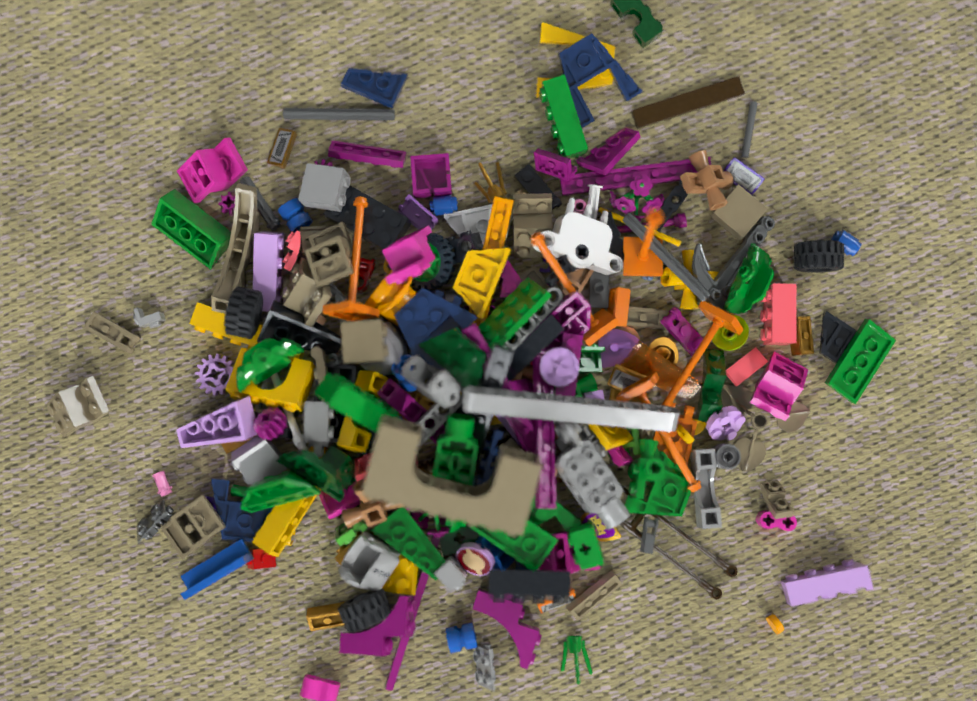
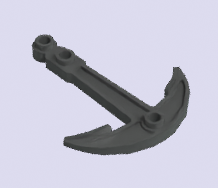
[692,216,775,314]

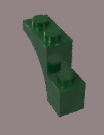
[697,348,726,422]

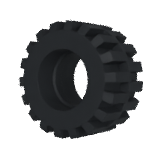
[794,240,844,273]
[224,286,263,339]
[338,589,392,632]

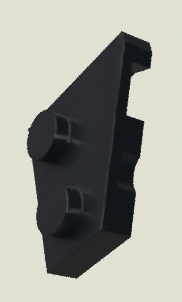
[819,311,857,364]

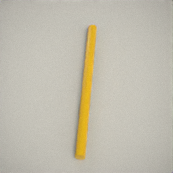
[598,207,681,246]

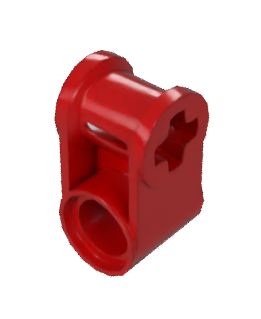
[357,257,376,293]

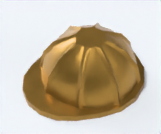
[646,336,679,371]

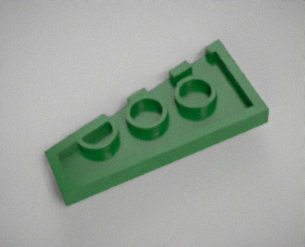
[371,507,446,581]

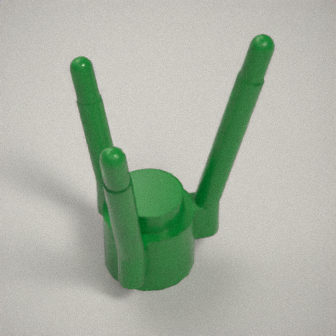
[561,635,593,685]

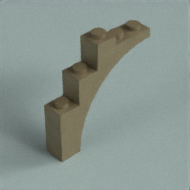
[211,183,260,313]

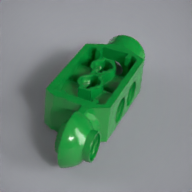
[432,413,478,533]

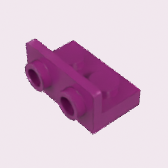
[534,148,577,181]

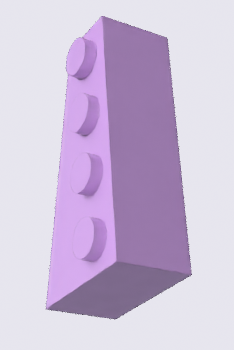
[253,231,285,312]
[176,396,257,448]
[781,559,874,606]

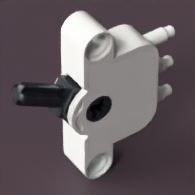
[532,198,623,288]

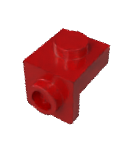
[246,548,276,570]

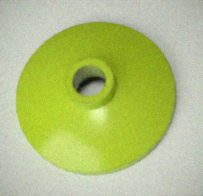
[712,314,749,351]

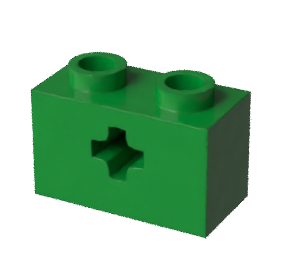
[567,521,604,571]

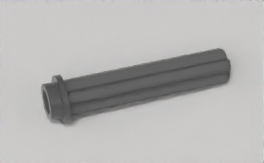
[240,176,281,231]

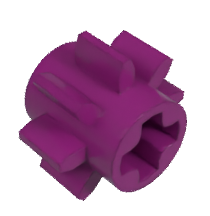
[218,191,235,216]

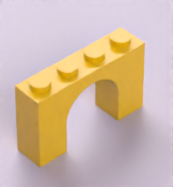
[225,347,316,412]

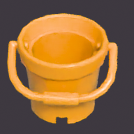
[364,269,417,329]

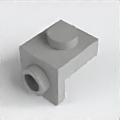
[133,307,166,328]

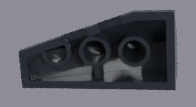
[257,300,342,355]

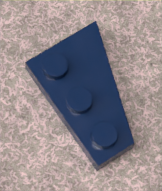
[341,68,408,109]
[475,430,503,486]

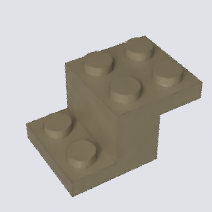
[513,193,553,258]
[305,222,354,288]
[281,257,331,328]
[47,376,109,438]
[161,495,226,560]

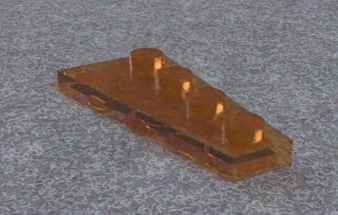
[619,340,702,400]

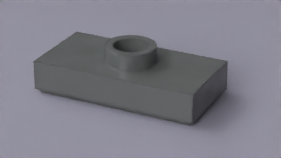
[589,271,609,308]

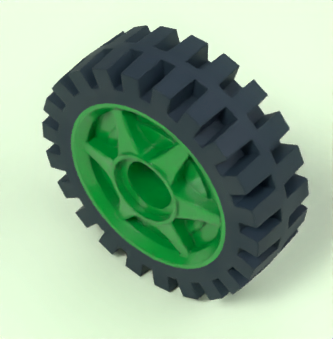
[406,233,456,290]

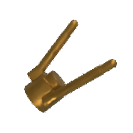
[474,162,507,204]

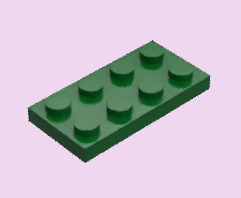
[478,277,552,349]
[824,319,896,404]
[470,518,558,571]

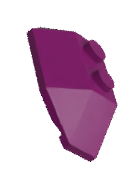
[522,291,591,351]

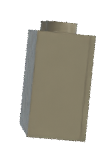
[710,184,768,241]
[341,320,389,365]

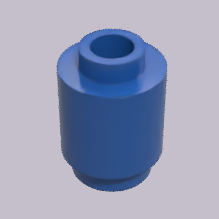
[430,195,458,216]
[831,230,862,256]

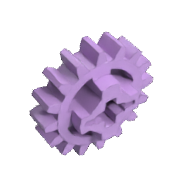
[195,354,234,396]

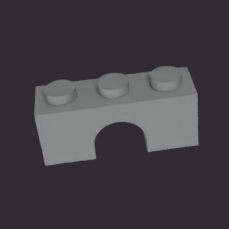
[435,554,467,592]

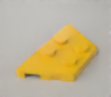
[453,248,511,319]

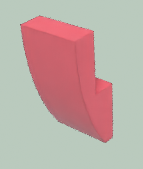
[282,230,301,271]
[726,347,768,387]

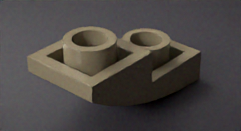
[760,480,794,519]

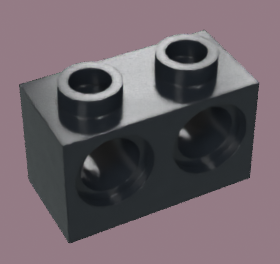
[446,230,483,264]

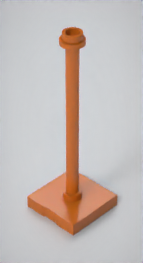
[323,197,379,322]
[623,210,663,276]
[530,232,620,347]
[661,301,744,406]
[615,372,702,492]

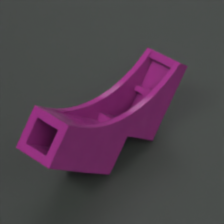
[377,378,446,445]
[472,588,542,670]
[339,595,417,656]

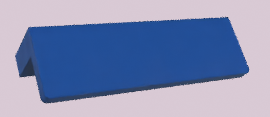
[181,539,254,600]

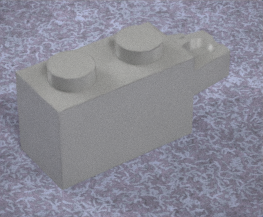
[304,402,335,457]

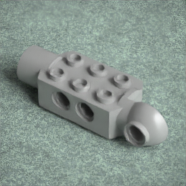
[554,420,630,529]

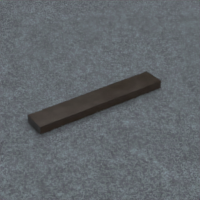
[631,76,745,129]

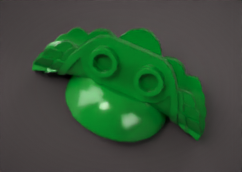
[724,243,774,314]
[236,338,305,393]

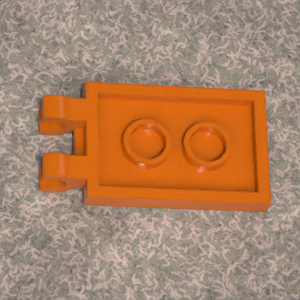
[653,402,697,466]

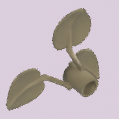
[721,385,811,472]

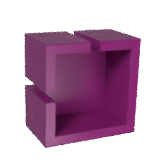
[410,153,452,199]

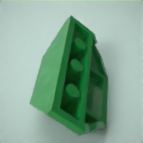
[241,471,321,513]

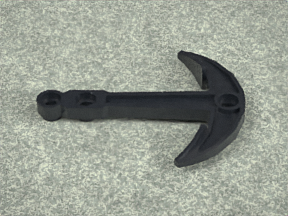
[607,180,688,277]

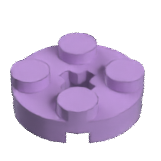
[706,406,746,440]

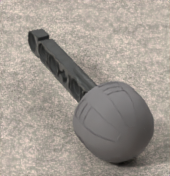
[289,250,407,376]

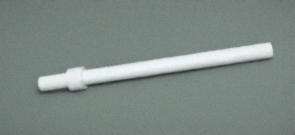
[271,373,308,451]

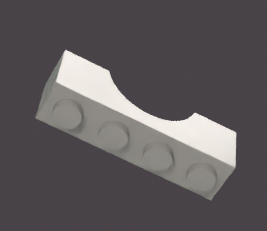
[690,448,722,529]

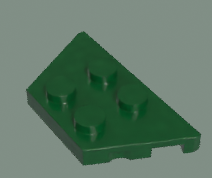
[419,328,486,388]
[276,449,345,502]

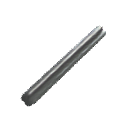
[283,108,395,121]
[623,213,710,301]

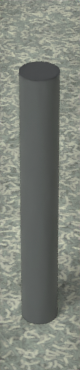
[741,101,758,158]

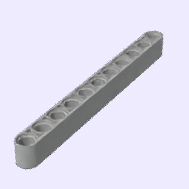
[415,287,563,447]
[462,386,680,432]

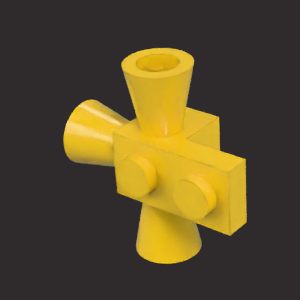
[660,250,719,310]

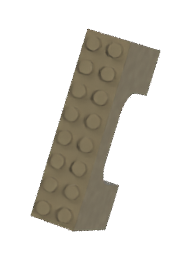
[362,415,542,536]

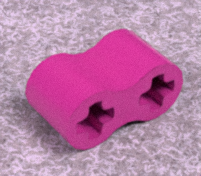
[756,510,797,531]
[300,674,340,701]

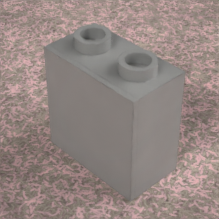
[298,163,350,212]
[231,435,287,485]

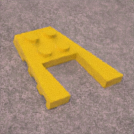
[536,23,615,98]

